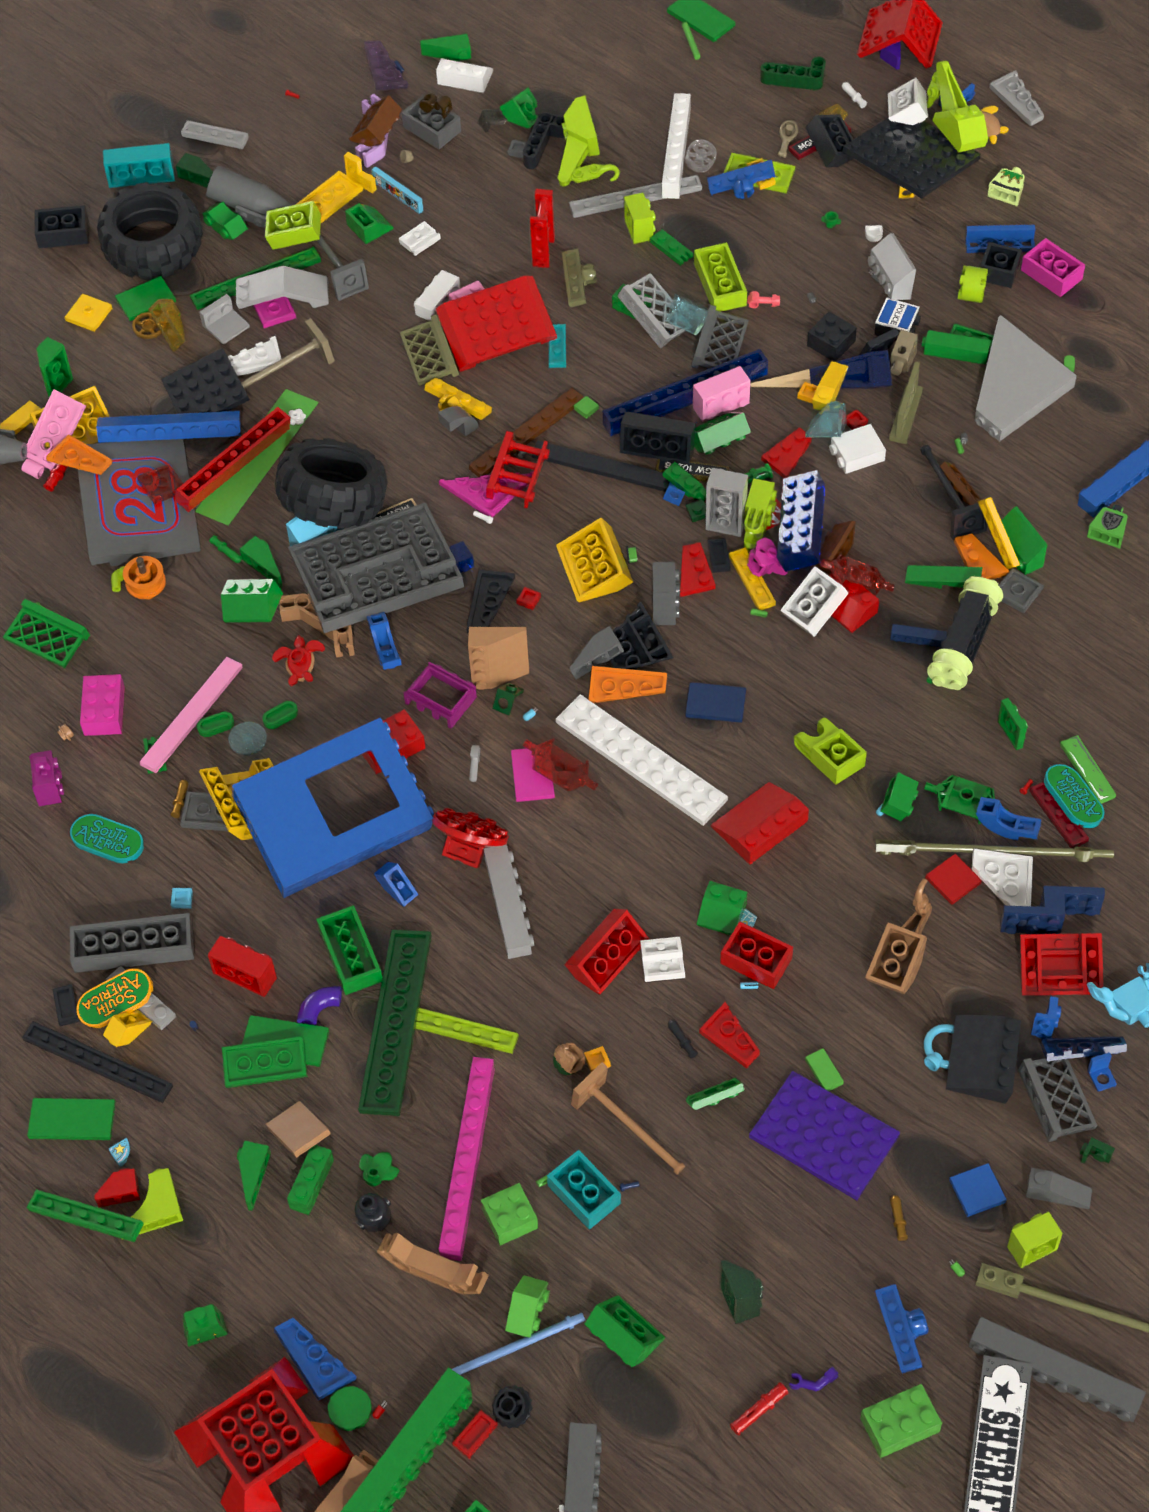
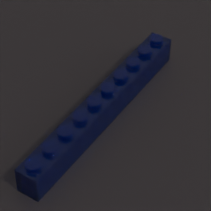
[603,349,768,436]

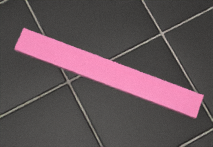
[140,657,243,773]

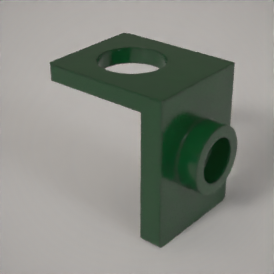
[492,683,524,715]

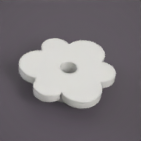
[288,409,306,425]

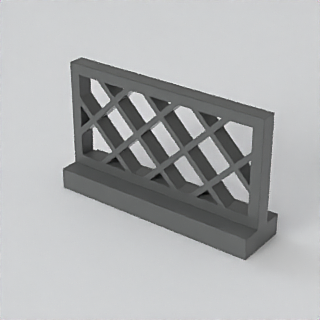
[691,305,748,372]
[1018,1058,1097,1142]

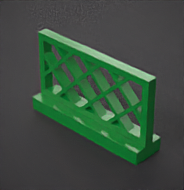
[3,599,90,668]

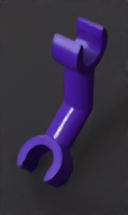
[789,1367,839,1391]

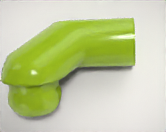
[111,566,125,592]

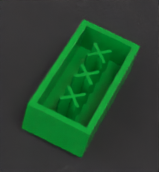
[316,905,382,995]

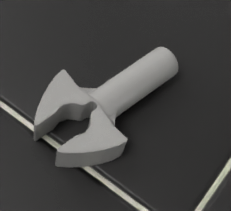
[469,745,480,782]

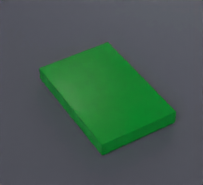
[115,276,176,321]

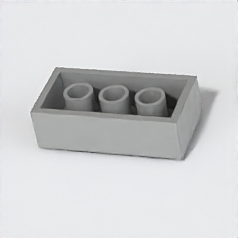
[706,468,748,537]

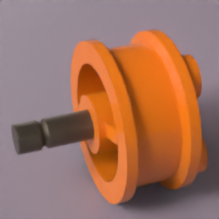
[123,556,166,599]

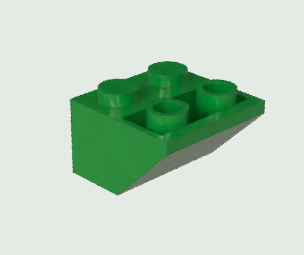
[345,203,393,244]

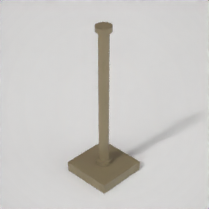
[241,318,334,389]

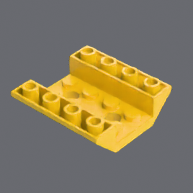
[199,758,273,840]

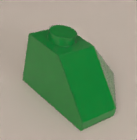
[499,87,538,129]

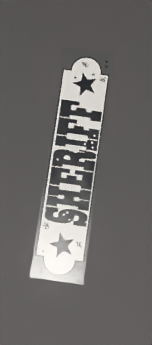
[964,1355,1032,1512]

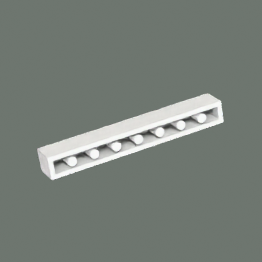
[662,93,691,199]

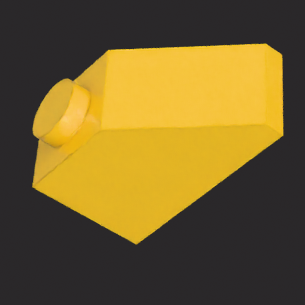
[103,1010,152,1047]

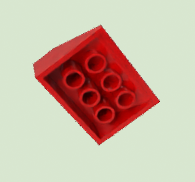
[711,782,809,865]

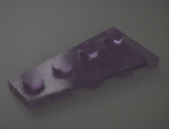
[364,41,408,90]

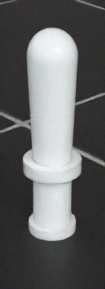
[842,82,867,108]

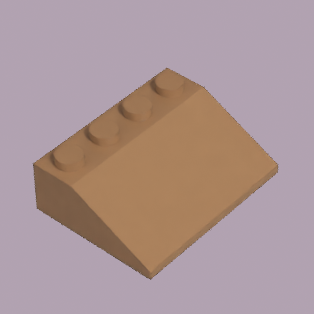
[468,627,529,690]

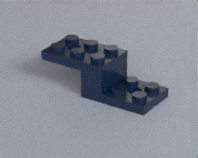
[1000,886,1105,934]

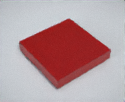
[925,854,982,905]

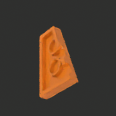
[46,434,112,475]

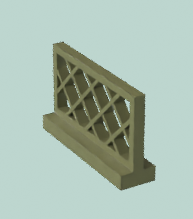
[400,314,459,386]
[889,361,923,444]

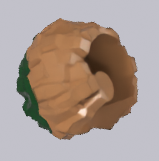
[553,1043,585,1075]

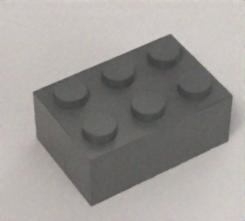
[402,95,461,149]
[653,562,679,625]

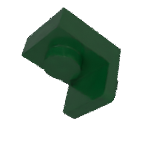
[1080,1137,1115,1164]

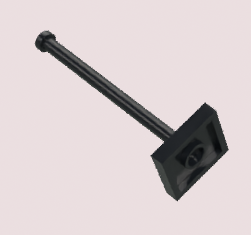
[920,445,987,541]

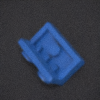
[1031,996,1061,1038]

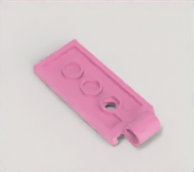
[22,390,86,479]

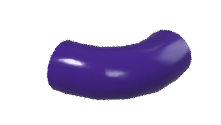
[297,986,342,1025]

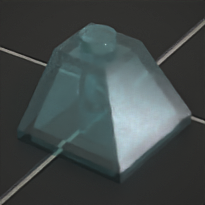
[805,401,847,437]

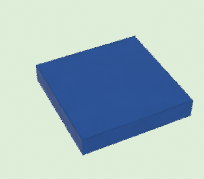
[949,1164,1007,1217]

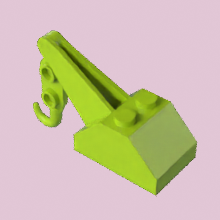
[927,60,988,152]
[558,96,619,186]

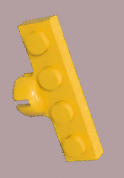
[425,377,492,420]

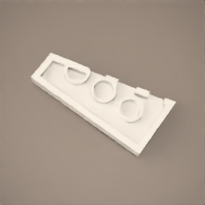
[227,336,281,376]

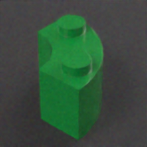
[202,202,248,240]

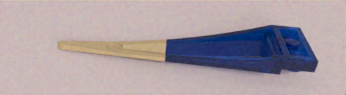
[750,350,892,389]

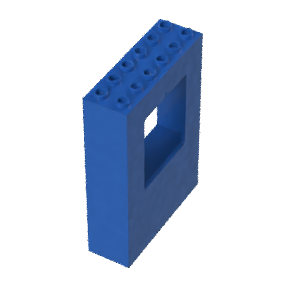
[232,717,434,898]

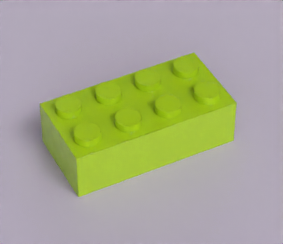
[694,243,747,312]

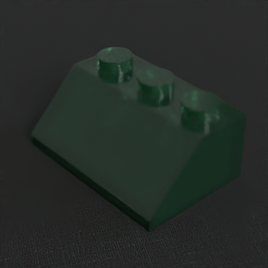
[719,1260,764,1325]

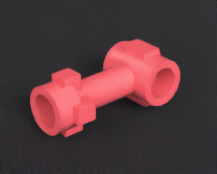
[747,291,780,308]

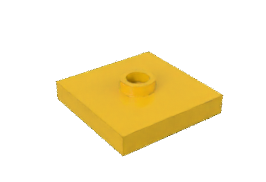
[65,294,112,332]

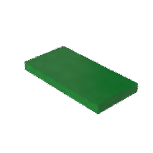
[667,0,735,42]
[242,1015,329,1067]
[222,1035,307,1088]
[27,1098,116,1140]

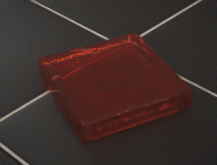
[137,464,183,505]

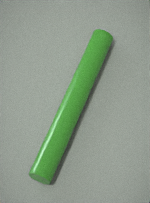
[682,22,701,60]

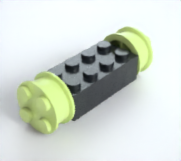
[927,576,1003,690]

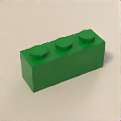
[287,1145,334,1215]

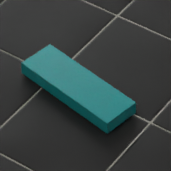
[549,324,566,368]

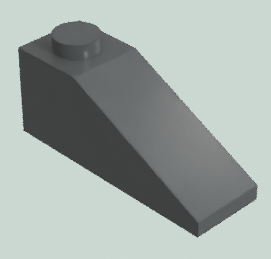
[569,626,624,680]
[1026,1168,1092,1209]

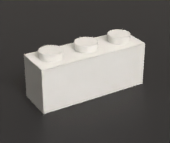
[414,270,460,321]

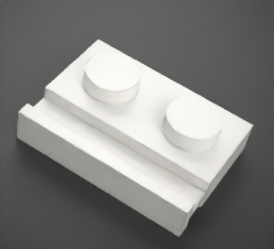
[399,221,441,256]

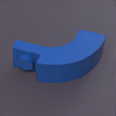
[367,612,402,670]
[976,797,1041,841]

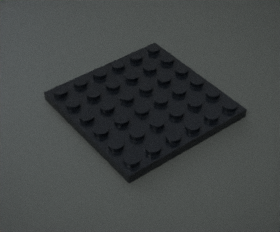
[842,117,981,199]

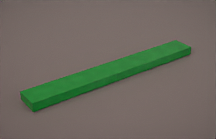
[190,247,321,310]

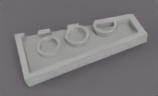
[989,70,1044,126]

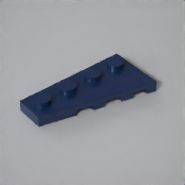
[1041,1036,1127,1061]

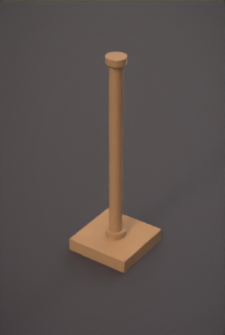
[571,1062,685,1175]

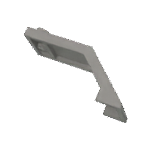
[236,266,329,309]

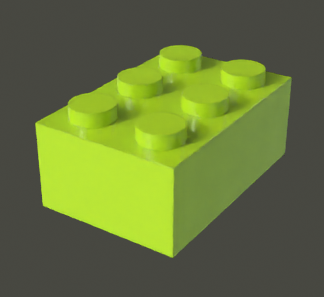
[265,201,321,250]

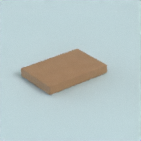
[266,1101,331,1158]

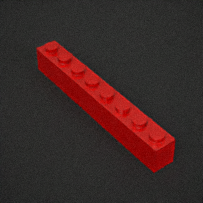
[176,407,291,512]

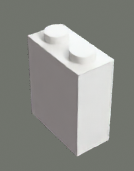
[829,424,886,474]

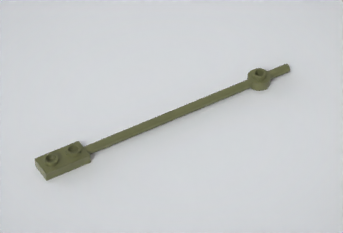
[875,839,1114,862]
[976,1263,1149,1333]

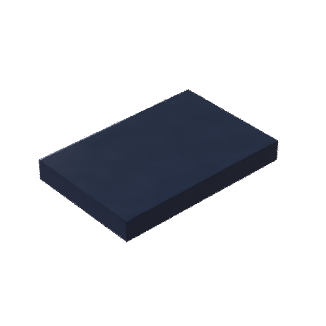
[686,682,746,723]

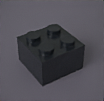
[980,242,1022,288]
[807,312,857,362]

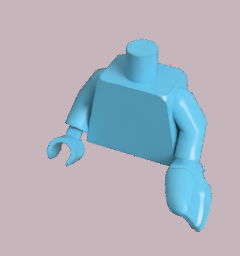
[1087,963,1149,1028]

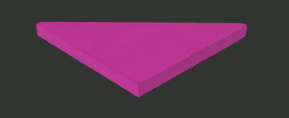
[439,471,534,517]

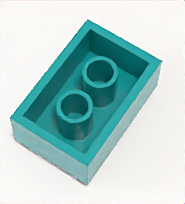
[547,1150,621,1230]

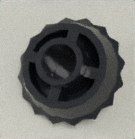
[492,1385,533,1429]

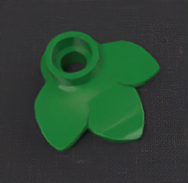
[359,1152,400,1187]

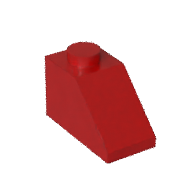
[94,1168,140,1208]

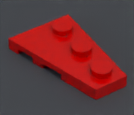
[761,427,812,481]
[699,1002,760,1069]

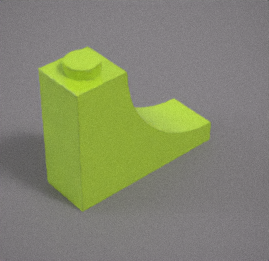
[122,1168,183,1240]

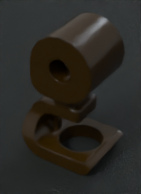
[419,93,453,119]

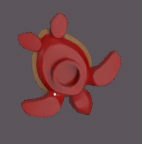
[272,635,325,686]

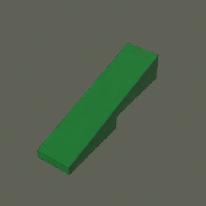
[905,565,983,589]

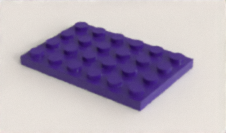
[749,1071,900,1200]

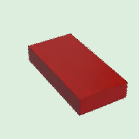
[452,1410,498,1459]

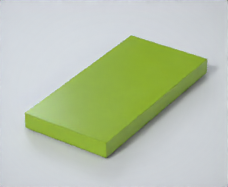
[724,153,795,193]

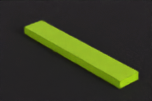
[416,1008,519,1054]

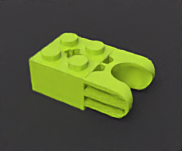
[744,479,777,551]
[794,717,866,785]

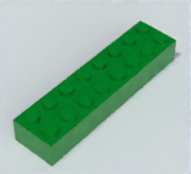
[341,1367,473,1512]

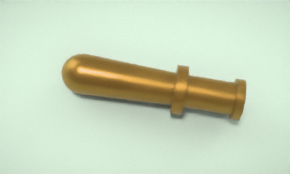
[170,780,188,818]
[890,1195,908,1241]

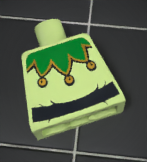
[988,167,1025,206]

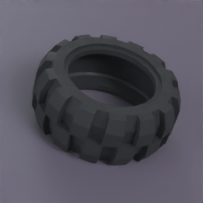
[97,182,203,280]
[274,438,388,529]

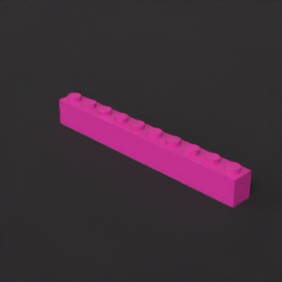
[439,1057,495,1261]

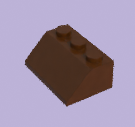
[348,95,402,147]
[808,520,856,575]

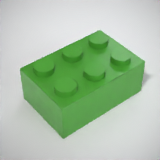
[860,1384,942,1458]

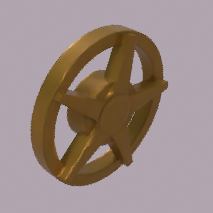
[132,312,165,339]

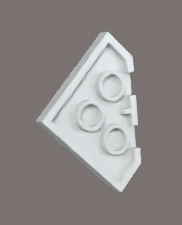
[972,849,1033,906]

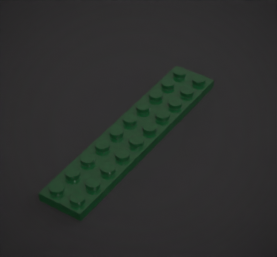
[358,930,432,1116]

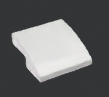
[640,937,685,982]

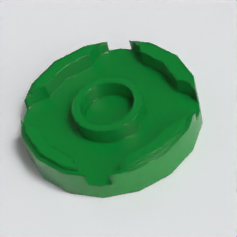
[328,1386,372,1431]

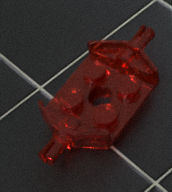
[820,555,895,596]
[523,739,598,791]

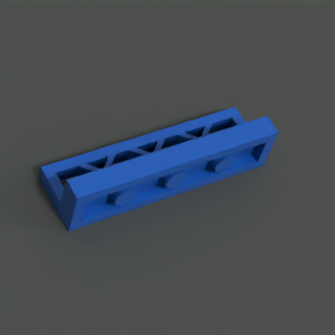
[965,225,1035,253]

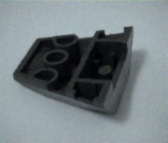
[610,602,674,670]

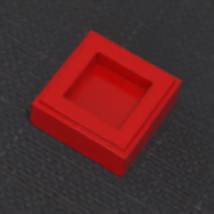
[843,409,868,430]
[516,587,541,610]

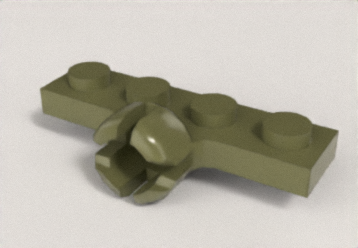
[562,249,597,307]

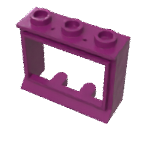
[403,662,477,729]

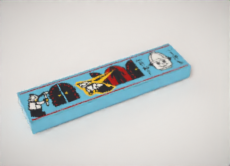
[371,166,423,214]

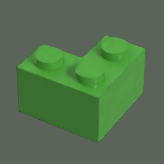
[505,1275,550,1338]

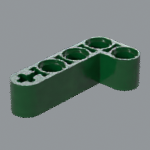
[760,57,826,90]

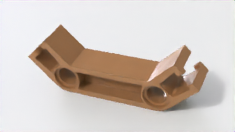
[279,594,355,657]
[377,1233,489,1294]
[315,1450,378,1512]

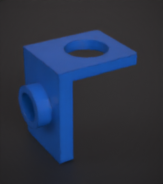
[663,482,685,506]
[1087,1052,1117,1092]

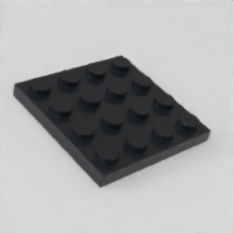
[161,348,250,414]

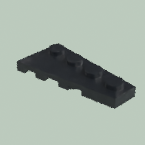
[466,570,515,633]

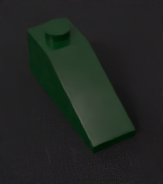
[176,153,213,188]

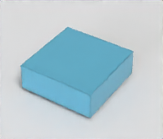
[171,888,193,908]

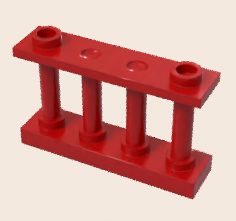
[530,189,555,268]
[486,431,550,509]

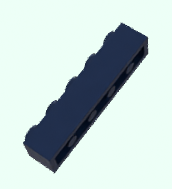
[891,624,947,647]

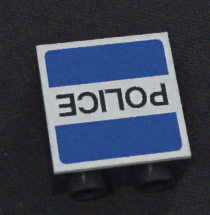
[874,298,921,341]

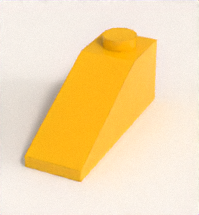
[812,361,848,414]

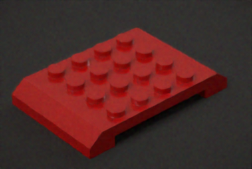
[436,276,557,372]

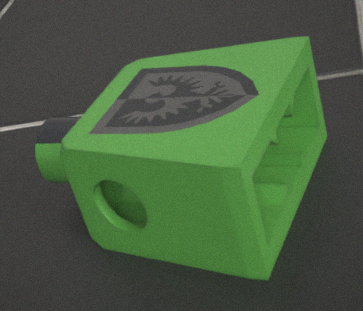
[1087,505,1128,549]

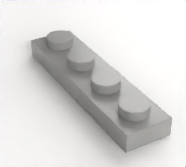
[181,120,249,149]
[106,966,176,1030]

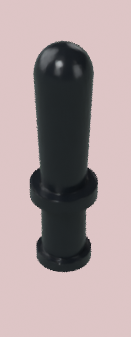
[668,1020,698,1058]

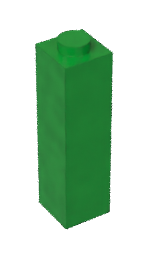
[922,330,990,365]

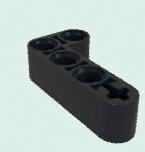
[523,113,565,169]

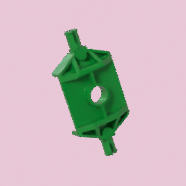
[924,775,1008,824]

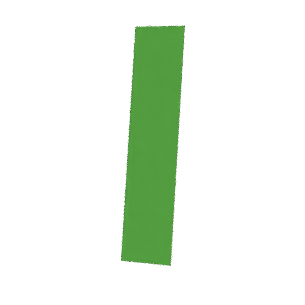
[195,389,319,526]

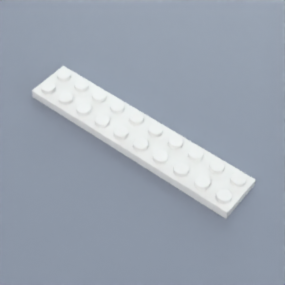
[556,694,728,826]

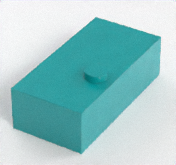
[103,143,175,188]

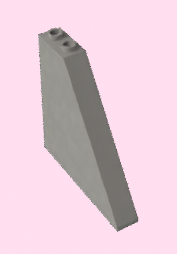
[974,315,1077,442]

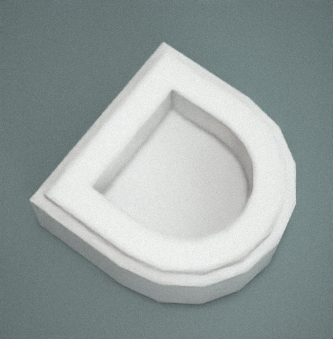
[865,225,883,242]

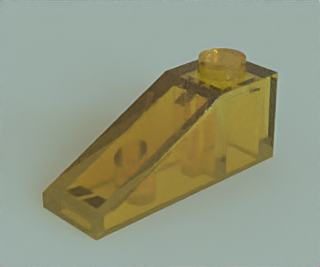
[148,299,185,352]

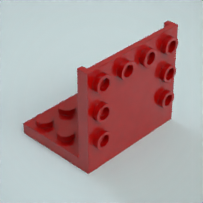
[857,0,943,69]

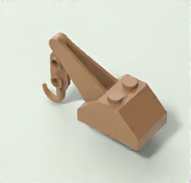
[865,879,932,994]

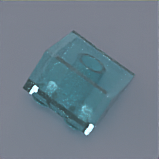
[666,293,709,335]

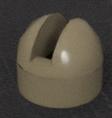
[400,150,414,163]

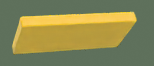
[297,170,363,223]

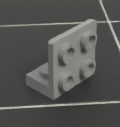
[199,294,250,344]

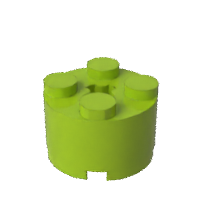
[958,266,988,303]

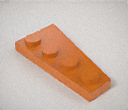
[589,666,667,703]

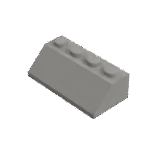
[868,233,916,300]

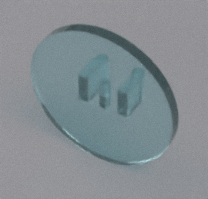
[228,722,267,755]

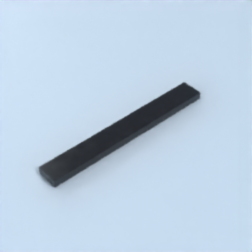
[532,441,670,492]
[22,1021,173,1103]

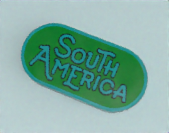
[1044,764,1105,828]
[70,814,144,863]

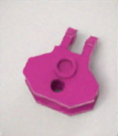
[747,537,789,577]

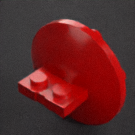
[432,808,509,868]

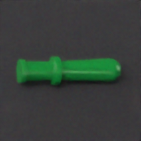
[209,535,242,563]

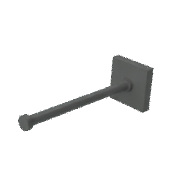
[316,235,369,301]

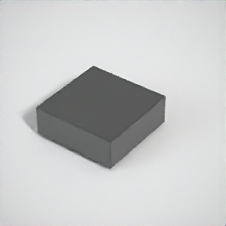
[508,140,527,158]

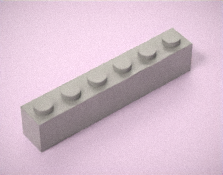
[483,844,534,959]

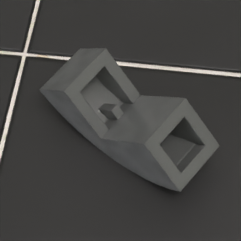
[438,406,479,436]

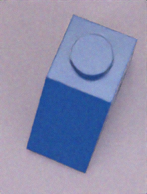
[374,862,419,907]

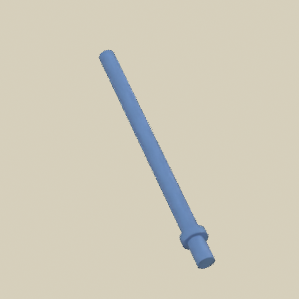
[452,1313,585,1375]

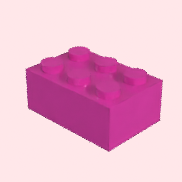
[1021,238,1085,297]
[80,674,125,736]

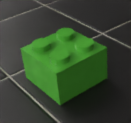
[481,1183,538,1245]

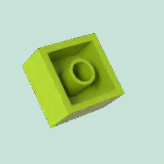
[624,193,655,244]
[1007,1212,1063,1268]

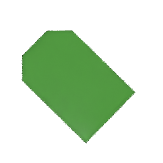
[1064,355,1075,372]

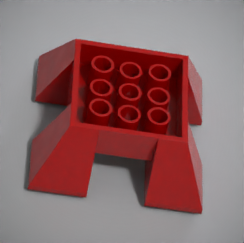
[174,1357,354,1512]

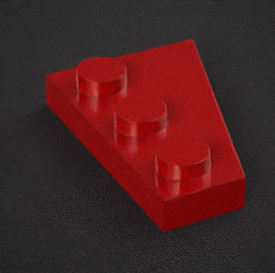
[680,542,716,597]

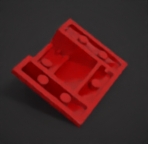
[1020,933,1103,996]

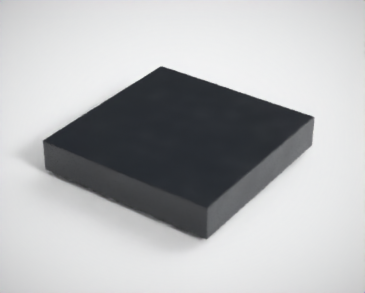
[858,328,899,361]

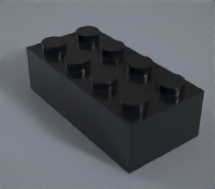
[620,412,696,464]

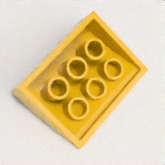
[30,386,110,449]
[556,518,633,602]

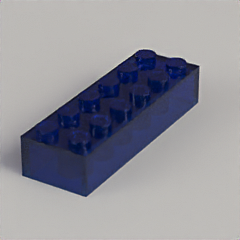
[777,470,825,572]

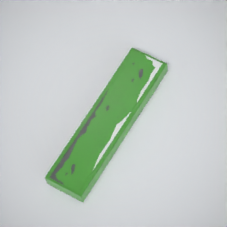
[1060,735,1116,804]

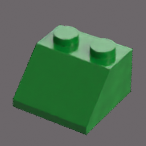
[697,881,748,935]

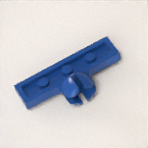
[707,160,776,199]
[875,1284,928,1374]

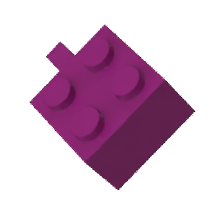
[29,750,64,806]

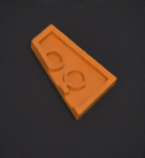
[954,534,1009,580]

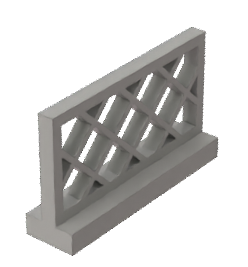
[618,273,693,349]

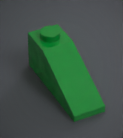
[420,34,471,61]
[240,536,283,588]
[237,1141,271,1211]

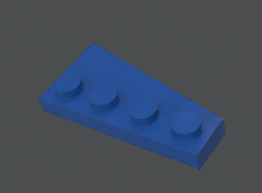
[274,1318,356,1401]

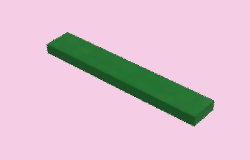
[26,1189,144,1242]

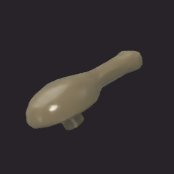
[778,120,798,158]

